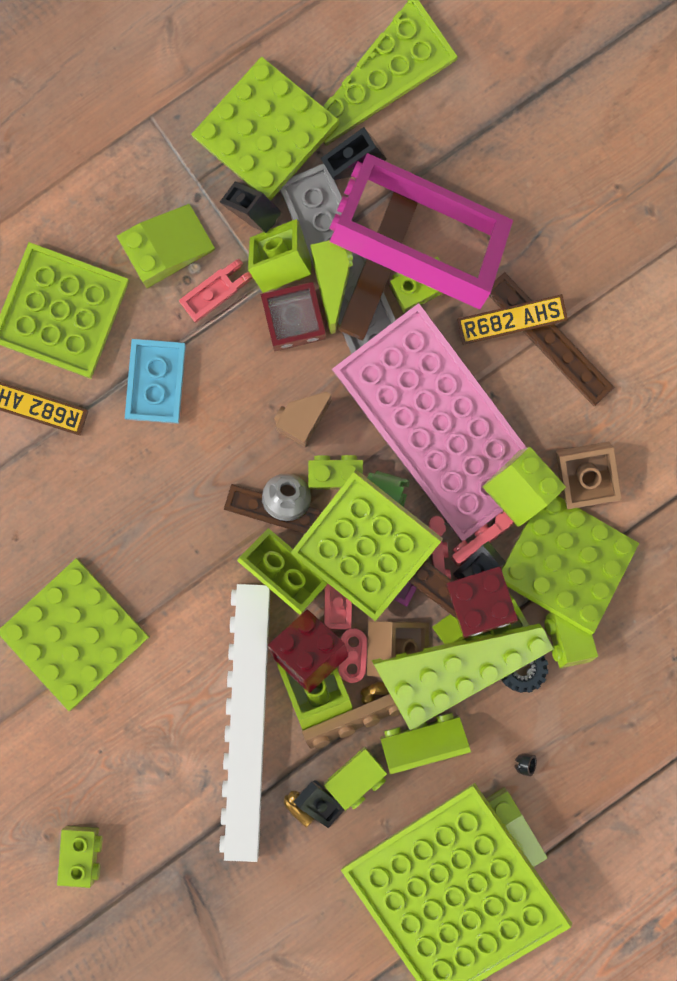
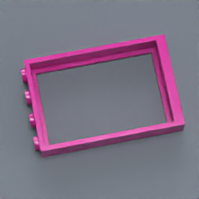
[329,153,513,310]

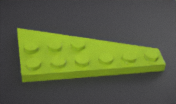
[323,0,458,146]
[371,624,554,730]

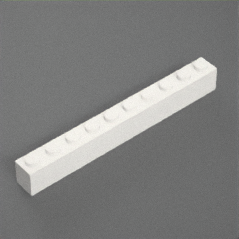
[219,584,271,862]

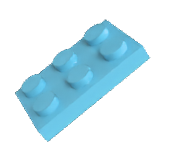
[125,339,186,424]

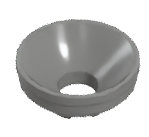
[262,474,311,521]

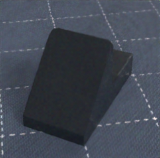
[453,541,506,580]
[294,780,344,828]

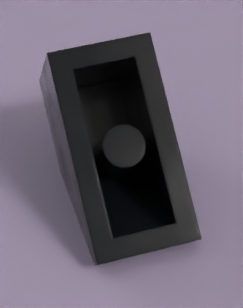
[321,127,387,180]
[220,181,282,233]

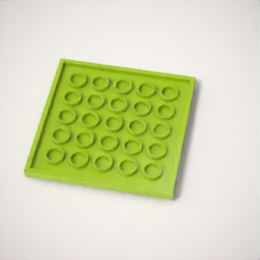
[341,783,572,981]

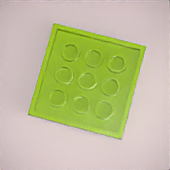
[191,56,340,201]
[0,242,129,379]
[291,470,443,621]
[501,496,639,635]
[0,558,150,711]

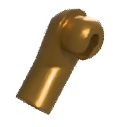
[360,681,390,704]
[283,790,314,828]

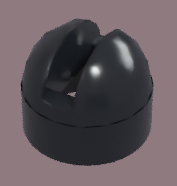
[514,753,537,777]

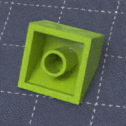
[248,219,311,293]
[482,447,566,527]

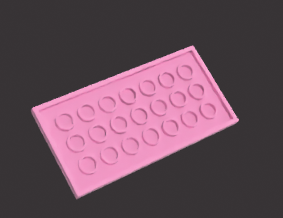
[332,303,527,542]

